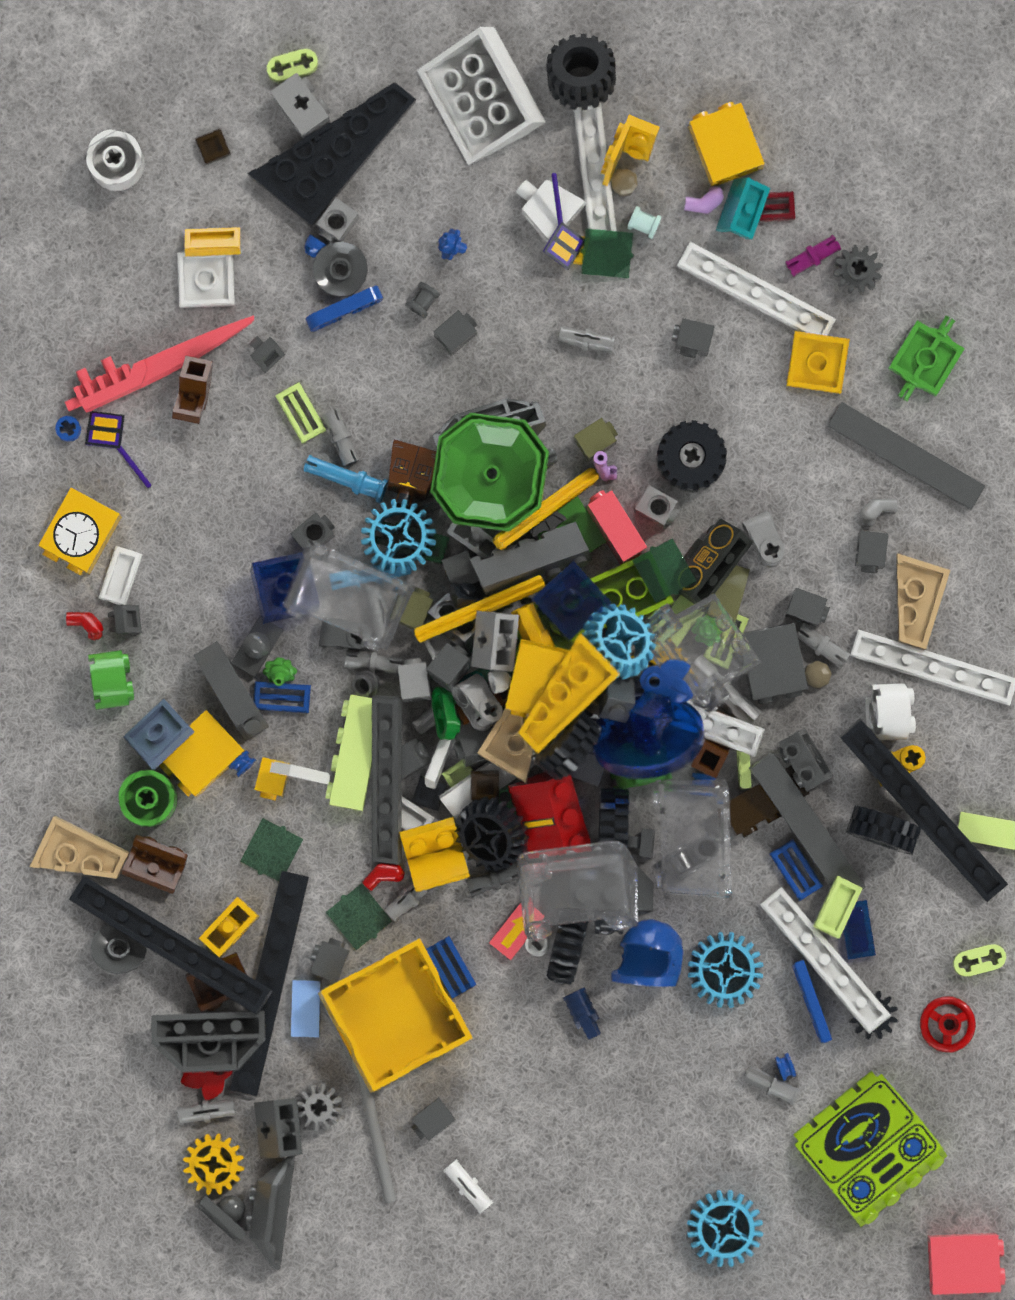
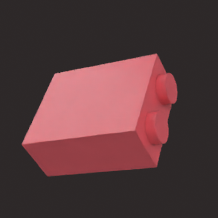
[587,490,647,565]
[927,1233,1005,1295]

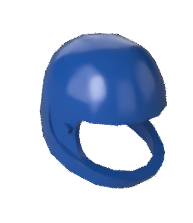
[611,919,683,987]

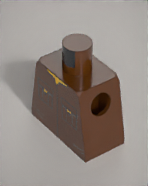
[388,439,436,510]

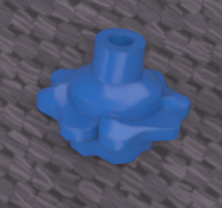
[438,228,467,260]

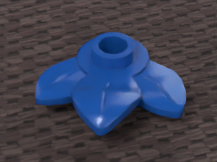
[640,659,693,713]

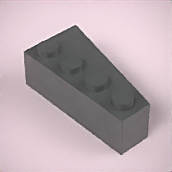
[470,522,593,597]

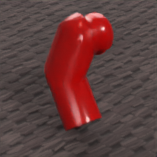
[66,612,104,641]
[362,863,405,891]

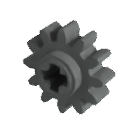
[833,245,883,295]

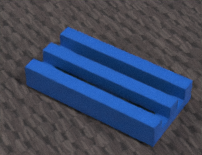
[254,681,311,713]
[769,839,823,901]
[426,936,476,998]

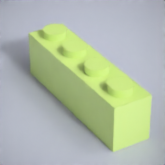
[325,694,372,812]

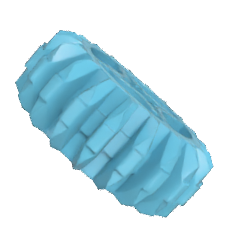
[361,499,436,575]
[582,604,656,680]
[688,932,763,1008]
[687,1190,763,1267]

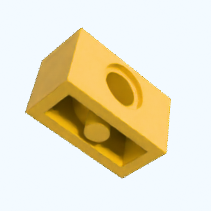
[199,897,260,958]

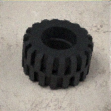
[546,34,616,110]

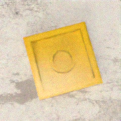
[786,331,850,394]

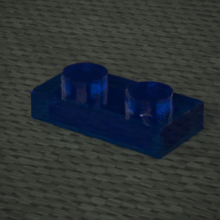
[843,900,876,960]

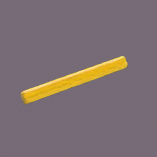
[493,468,599,550]
[414,575,545,642]

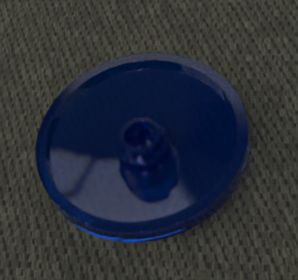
[592,695,705,779]

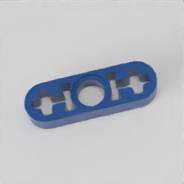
[305,286,384,332]

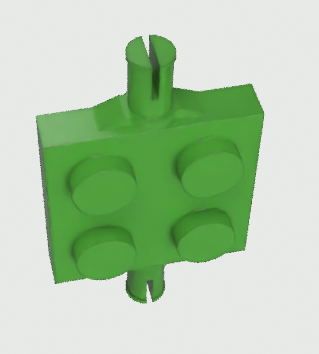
[888,316,965,401]

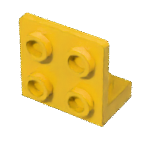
[601,115,660,186]
[399,817,470,892]

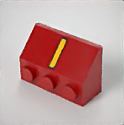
[508,772,593,865]

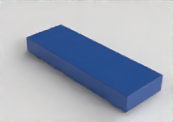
[792,960,832,1043]

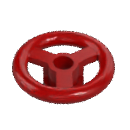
[920,996,976,1052]

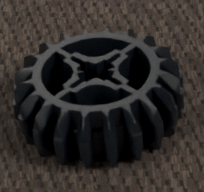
[454,796,529,872]
[546,909,589,985]

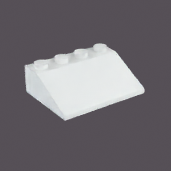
[417,27,546,165]

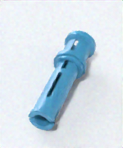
[304,455,389,503]

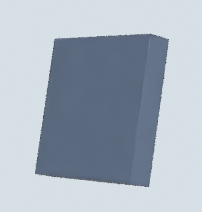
[123,699,194,770]

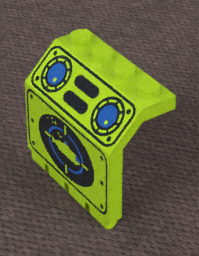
[793,1071,947,1227]

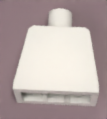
[516,180,585,243]

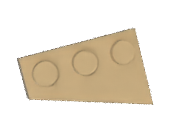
[896,553,950,650]
[478,709,534,783]
[30,816,130,879]

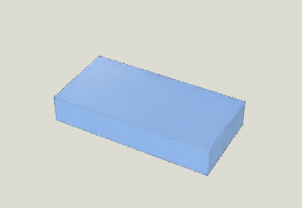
[291,980,321,1037]

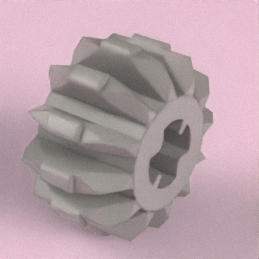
[297,1083,343,1131]

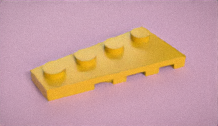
[518,633,620,753]

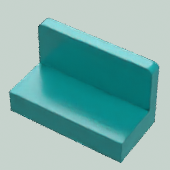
[716,177,771,240]

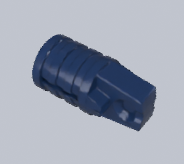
[562,987,601,1040]

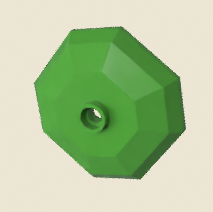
[430,413,549,532]

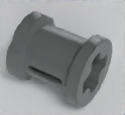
[405,282,440,318]

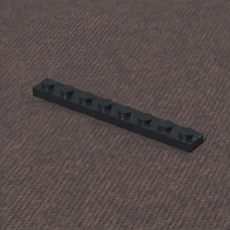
[839,718,1008,902]
[230,871,309,1096]
[69,876,273,1016]

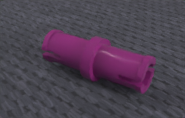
[785,234,842,277]

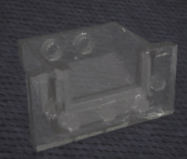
[644,593,762,723]

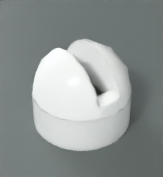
[488,670,511,694]
[525,933,549,957]

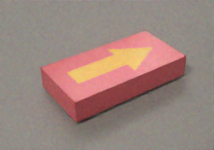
[489,899,545,960]

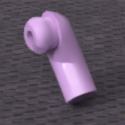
[684,186,724,214]
[593,451,617,482]

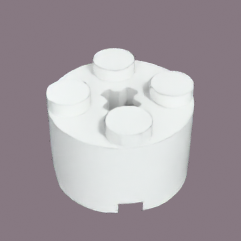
[86,130,145,191]
[865,683,916,740]

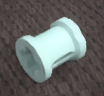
[627,206,662,239]

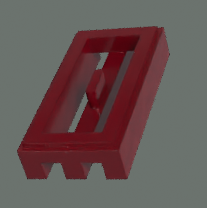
[759,191,796,222]

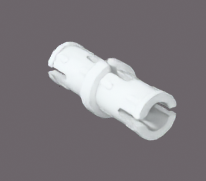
[443,1159,493,1214]

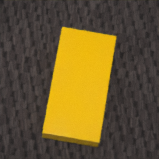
[185,227,241,257]

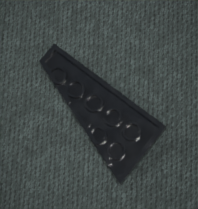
[247,82,416,227]

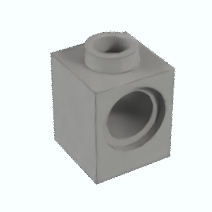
[317,198,359,243]
[634,485,679,528]

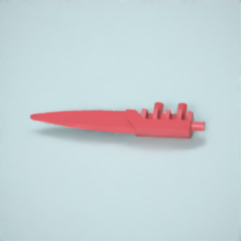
[65,315,254,413]

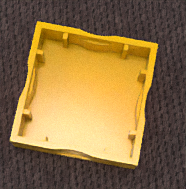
[318,938,473,1093]

